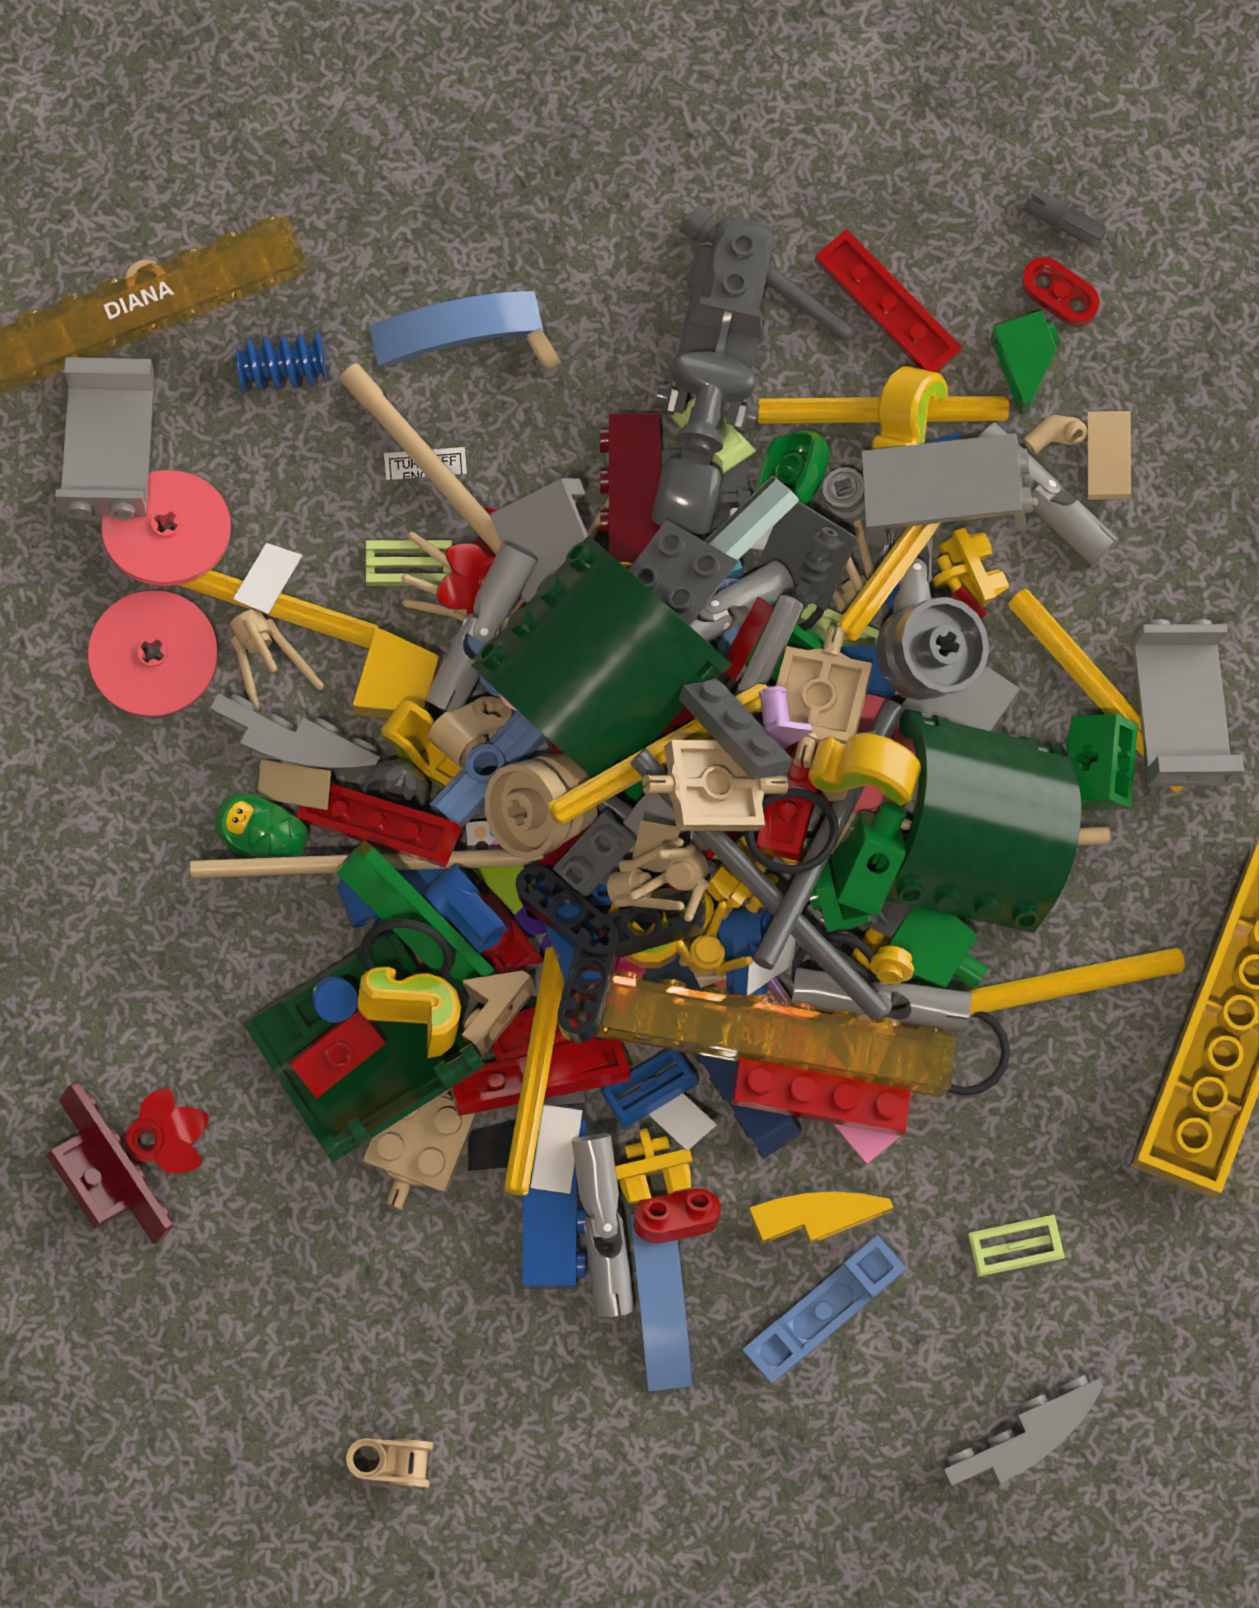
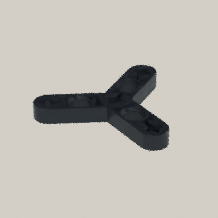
[515,865,706,1043]

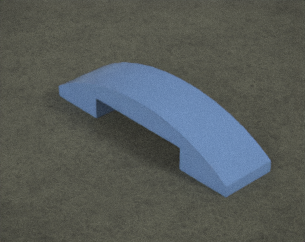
[369,291,544,367]
[630,1214,693,1392]
[742,1235,907,1384]

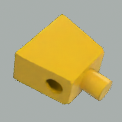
[353,628,441,718]

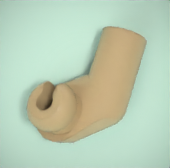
[1022,415,1088,455]

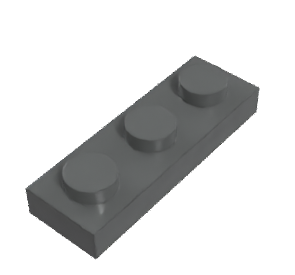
[679,679,792,780]

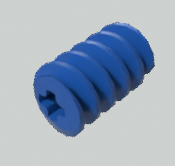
[236,332,326,393]

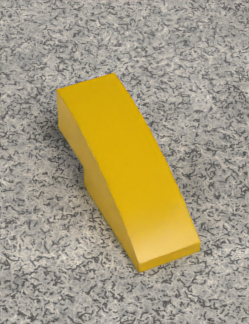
[748,1192,893,1245]

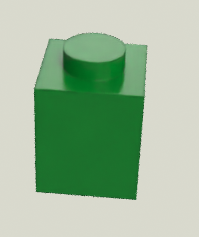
[990,310,1060,415]

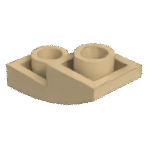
[1088,411,1131,500]

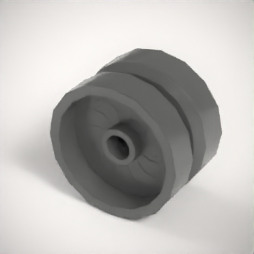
[876,597,989,700]

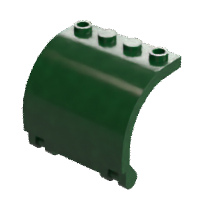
[471,536,732,778]
[885,708,1081,933]
[243,929,485,1163]

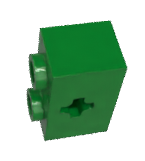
[1066,714,1138,811]

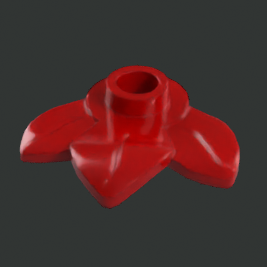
[436,543,495,616]
[124,1088,209,1174]

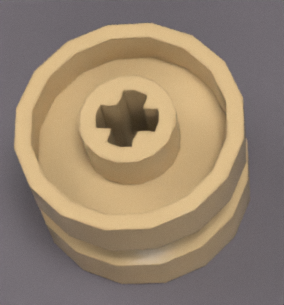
[485,753,597,859]

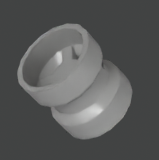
[823,467,865,523]

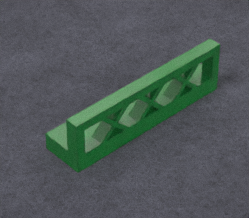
[333,840,494,994]

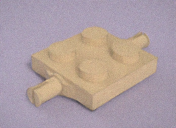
[776,626,873,768]
[642,740,788,831]
[363,1089,479,1210]

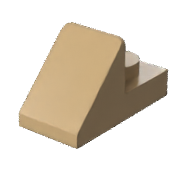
[462,971,536,1058]

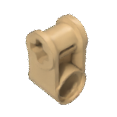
[428,696,512,768]
[346,1438,433,1488]

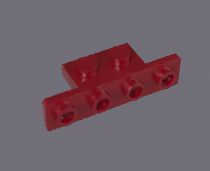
[47,1081,173,1245]

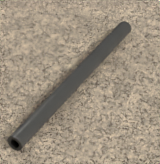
[753,700,904,970]

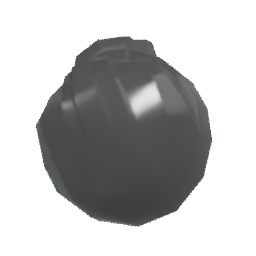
[362,759,428,812]

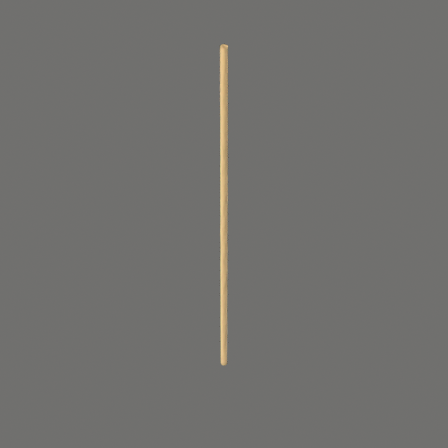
[190,827,1110,878]

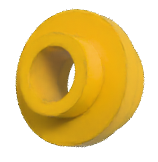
[869,946,914,985]

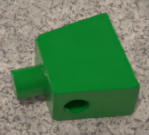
[829,801,907,916]
[888,907,989,990]

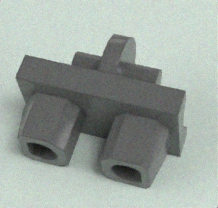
[553,809,637,898]

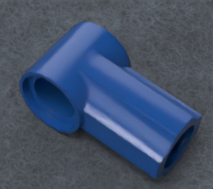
[422,864,508,953]
[719,908,773,995]

